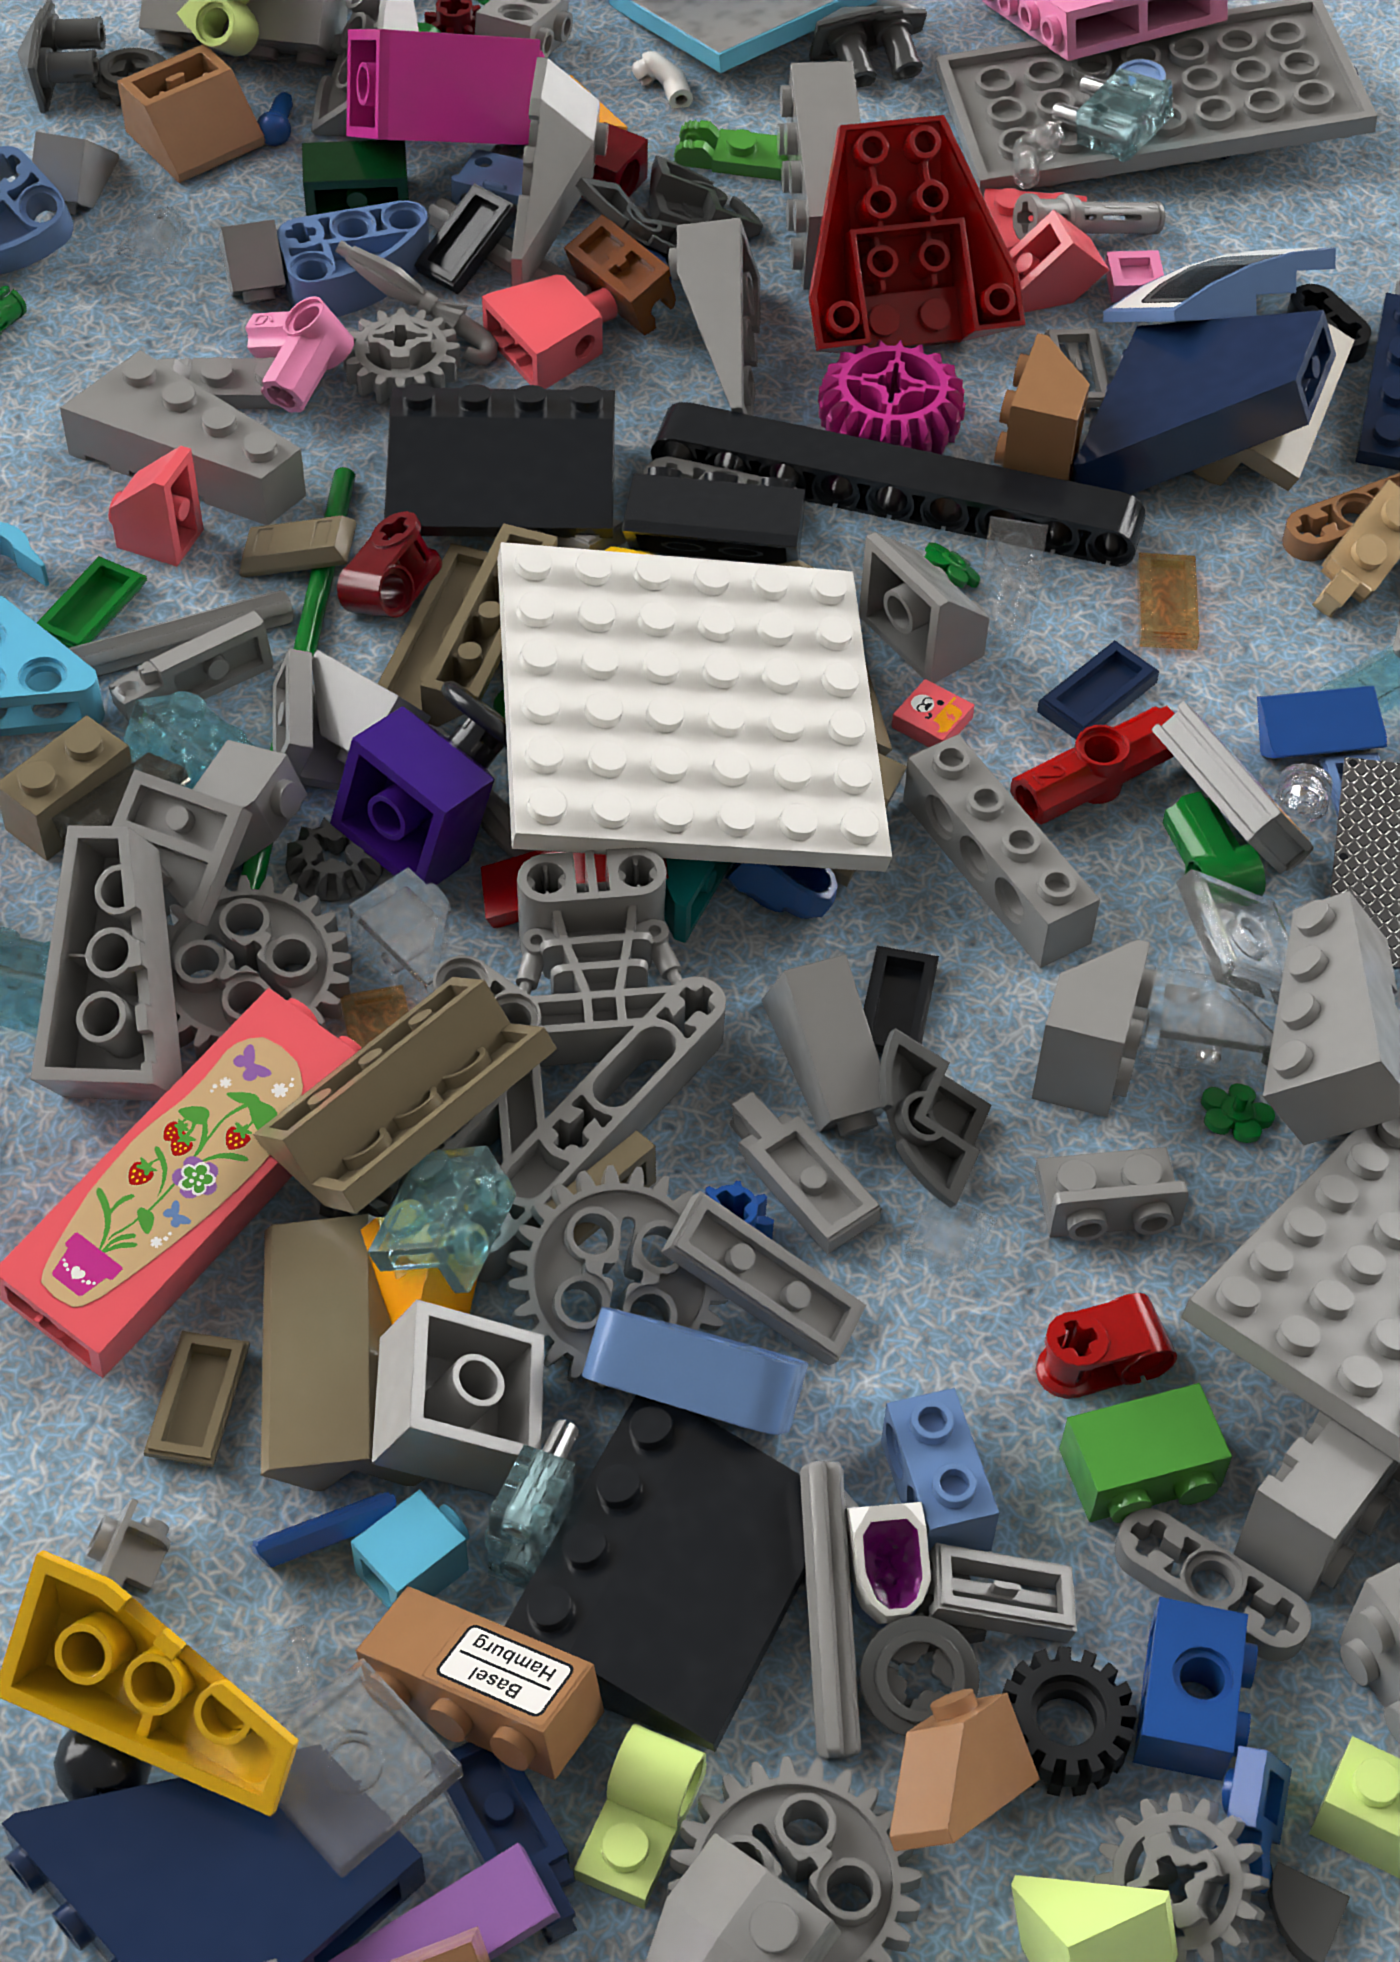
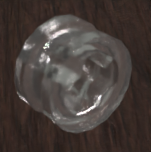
[1274,763,1333,822]

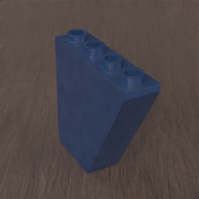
[1073,310,1336,495]
[2,1746,426,1962]

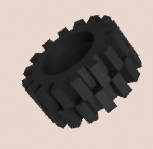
[1002,1647,1137,1797]

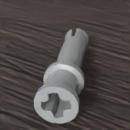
[1013,193,1166,240]

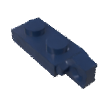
[430,1742,577,1945]

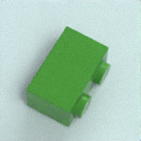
[1059,1383,1232,1523]

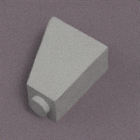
[762,954,884,1137]

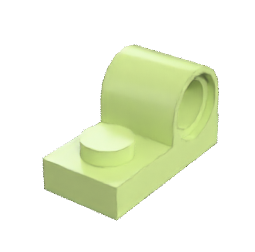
[177,0,259,57]
[574,1724,707,1909]

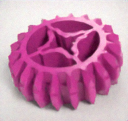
[818,340,966,455]

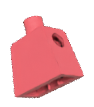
[482,274,618,389]

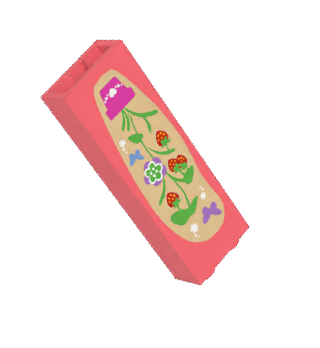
[0,987,362,1378]

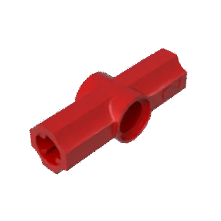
[1010,706,1175,825]

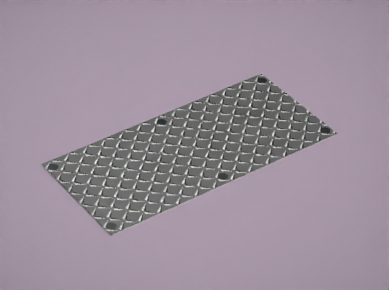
[1330,757,1400,967]

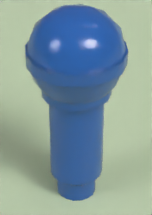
[257,92,293,147]

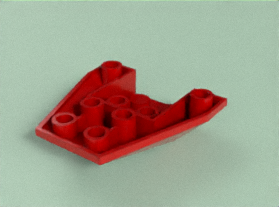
[809,115,1026,354]

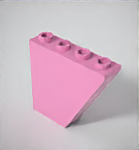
[982,0,1228,61]

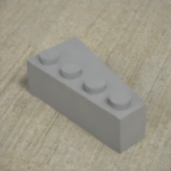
[30,825,183,1101]
[1234,1410,1400,1603]

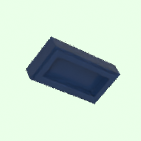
[1037,640,1159,739]

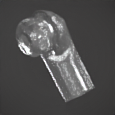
[1012,121,1064,189]

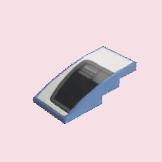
[1103,247,1336,322]

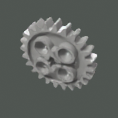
[167,875,353,1060]
[505,1165,729,1392]
[668,1756,922,1962]

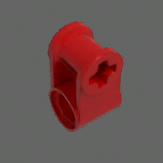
[1035,1293,1177,1399]

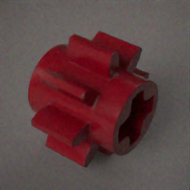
[424,0,481,35]

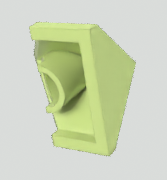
[1011,1875,1178,1962]

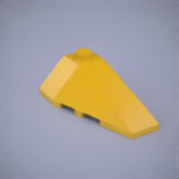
[0,1550,299,1817]

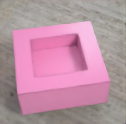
[1105,250,1164,302]

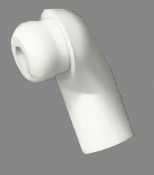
[632,51,693,109]

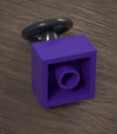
[330,681,507,897]

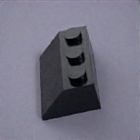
[622,467,806,565]

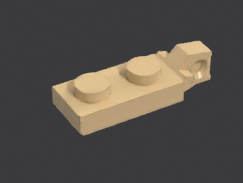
[1312,479,1400,618]

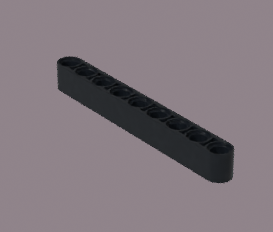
[650,402,1146,567]

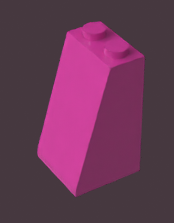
[346,29,545,145]

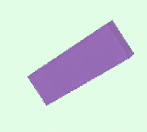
[328,1843,560,1962]

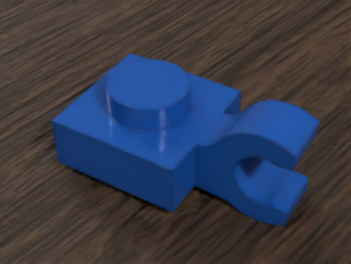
[1213,1746,1292,1894]

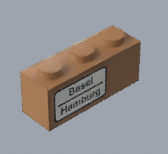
[355,1586,604,1780]

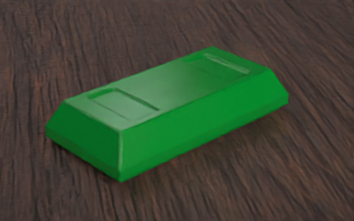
[37,556,147,648]

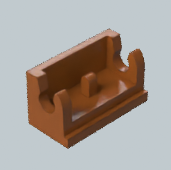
[564,214,676,336]

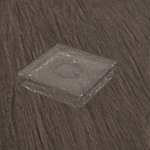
[1176,869,1289,1005]
[278,1658,463,1878]

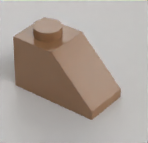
[889,1689,1040,1851]

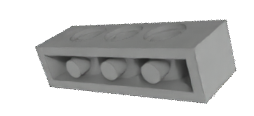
[903,734,1100,968]

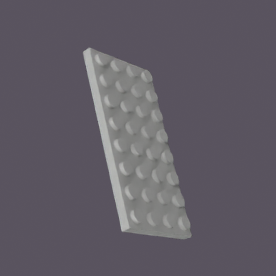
[936,0,1378,196]

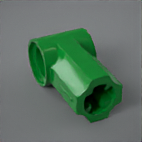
[1162,791,1266,912]

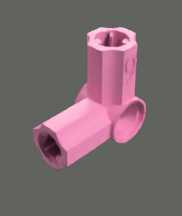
[245,296,354,413]

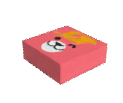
[891,679,975,747]

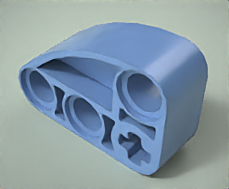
[0,146,74,274]
[277,201,429,317]
[582,1306,808,1435]

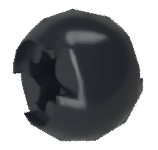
[53,1729,153,1801]

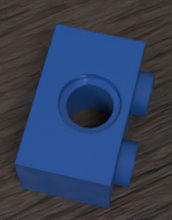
[1132,1597,1258,1781]

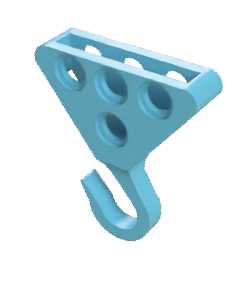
[0,522,105,736]

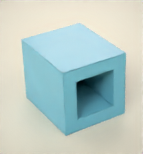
[351,1489,470,1609]

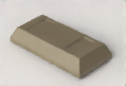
[239,515,357,577]
[144,1331,250,1467]

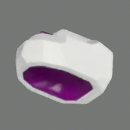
[846,1502,931,1624]

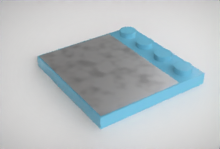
[609,0,877,73]

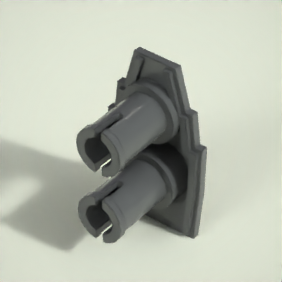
[17,0,106,113]
[809,6,927,88]

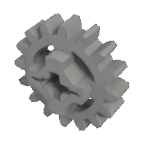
[343,307,461,404]
[1094,1793,1270,1962]

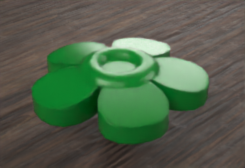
[924,542,981,588]
[1201,1083,1275,1143]

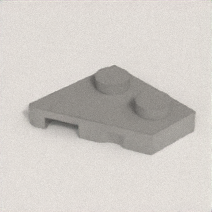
[112,769,253,927]

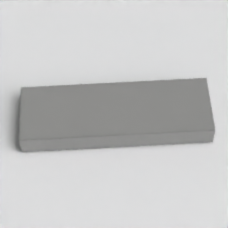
[660,1191,866,1365]

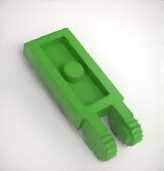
[673,119,788,181]

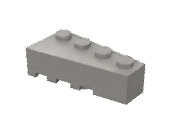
[139,0,348,68]
[60,350,306,525]
[1263,891,1400,1145]

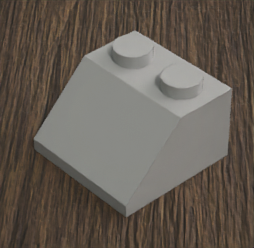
[859,532,990,683]

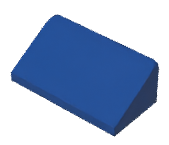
[1257,685,1387,758]

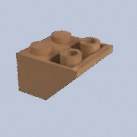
[118,44,265,183]
[994,333,1090,481]

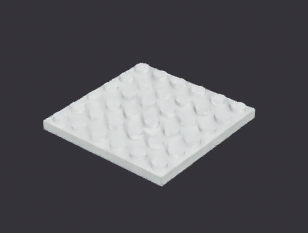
[497,542,892,872]

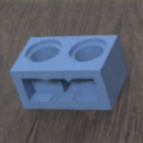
[881,1388,999,1552]

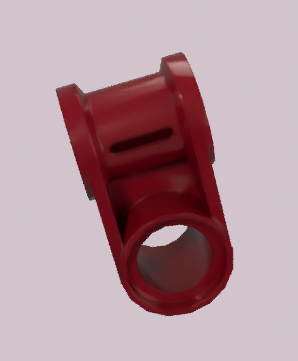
[337,511,442,618]

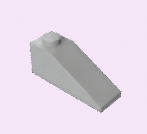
[163,740,308,917]

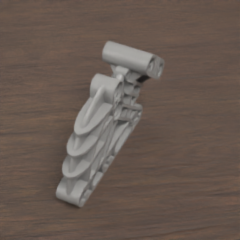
[401,848,726,1283]

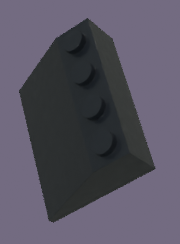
[384,384,615,538]
[504,1395,806,1752]

